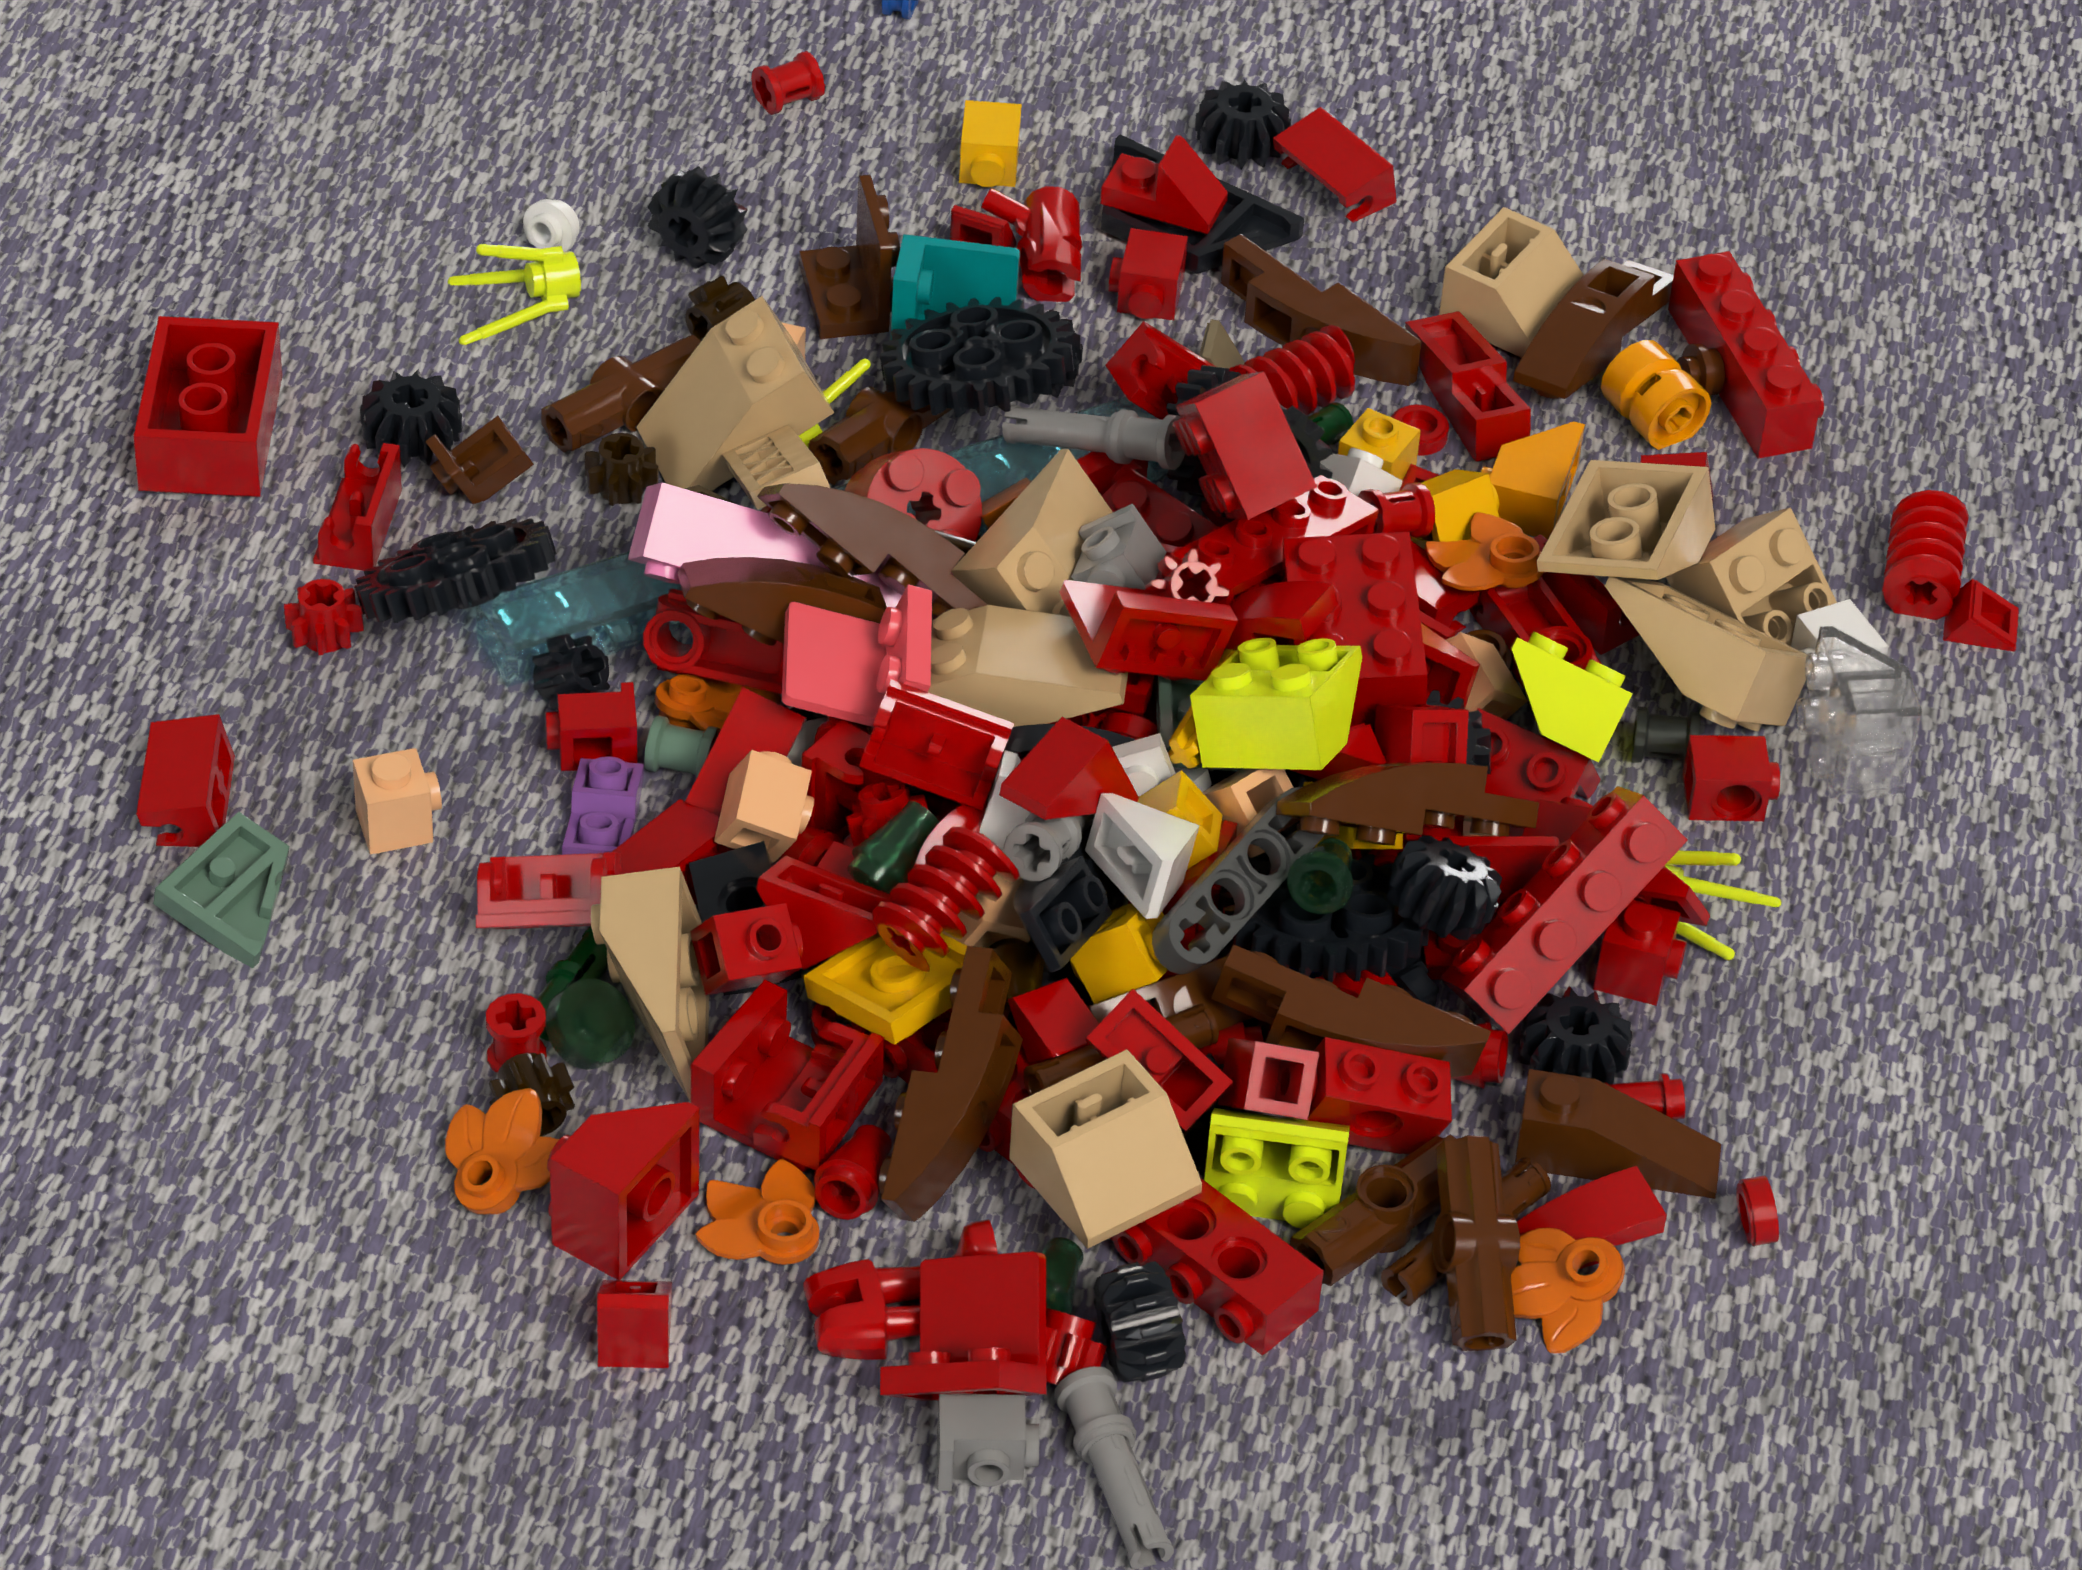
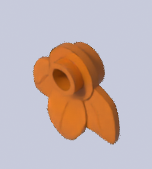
[1425,512,1544,591]
[654,674,781,731]
[445,1088,559,1214]
[696,1159,819,1265]
[1511,1228,1625,1353]

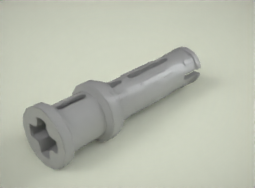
[1002,405,1185,470]
[1003,813,1095,881]
[1054,1367,1174,1569]

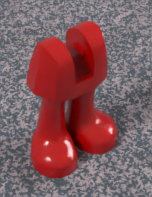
[803,1219,998,1360]

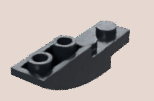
[1013,825,1120,972]

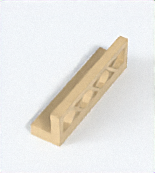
[723,425,830,510]

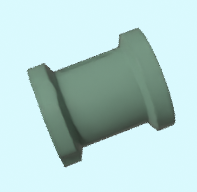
[644,715,721,778]

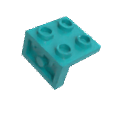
[891,234,1020,340]

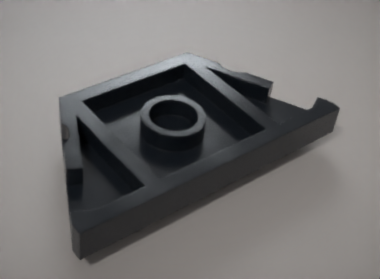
[1101,134,1304,274]

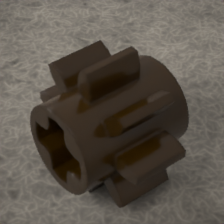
[685,276,755,341]
[585,433,659,506]
[489,1053,575,1136]

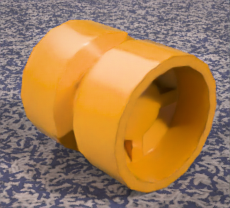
[1601,340,1711,450]

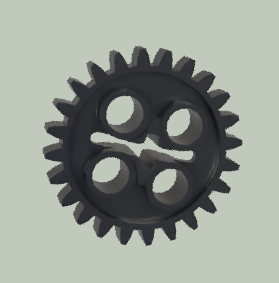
[880,297,1076,417]
[354,518,557,623]
[1218,847,1430,982]

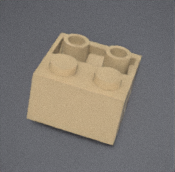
[1439,207,1584,358]
[1666,507,1837,646]
[1009,1050,1202,1249]

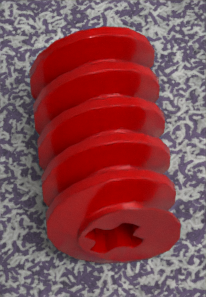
[1229,325,1355,415]
[1882,490,1969,620]
[872,827,1020,972]

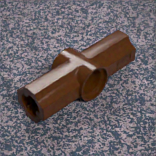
[541,334,701,453]
[808,386,952,485]
[1290,1134,1456,1286]
[1432,1135,1520,1351]

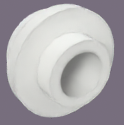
[523,199,580,252]

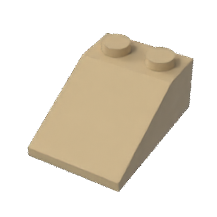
[637,296,834,491]
[951,449,1113,616]
[1537,460,1716,580]
[1605,577,1815,731]
[928,605,1128,727]
[591,867,709,1102]

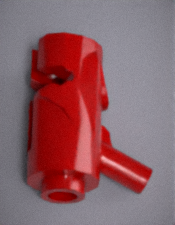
[981,186,1082,302]

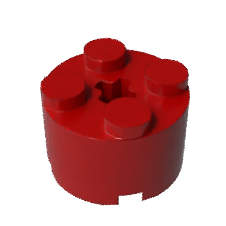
[844,448,982,542]

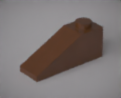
[1515,1069,1721,1199]

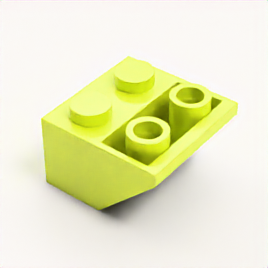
[1511,631,1633,763]
[1190,638,1362,770]
[1204,1108,1350,1229]

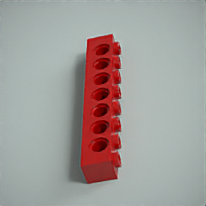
[870,1007,1324,1356]

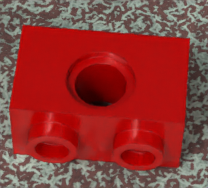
[1294,1037,1452,1154]

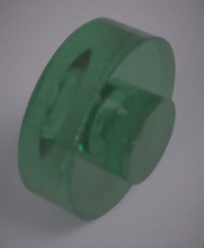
[546,979,635,1070]

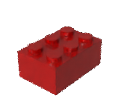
[133,316,282,497]
[1172,371,1317,520]
[1282,532,1427,728]

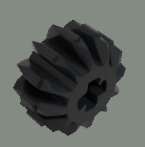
[1195,79,1291,170]
[647,166,748,269]
[360,369,463,468]
[1386,835,1502,940]
[1519,986,1633,1084]
[1093,1261,1186,1383]

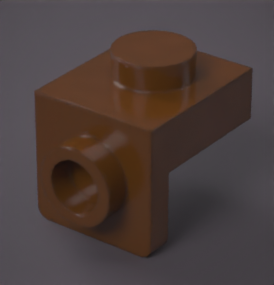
[426,415,534,504]

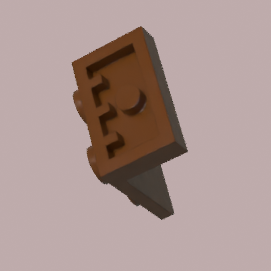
[799,175,900,339]

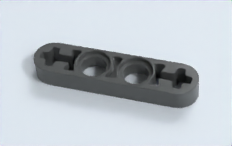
[1152,787,1324,974]

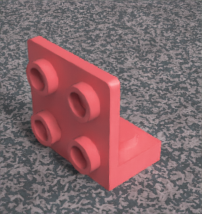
[782,584,932,727]

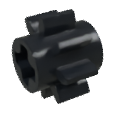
[532,633,610,711]

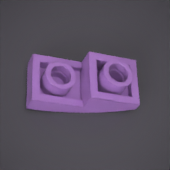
[562,757,644,855]

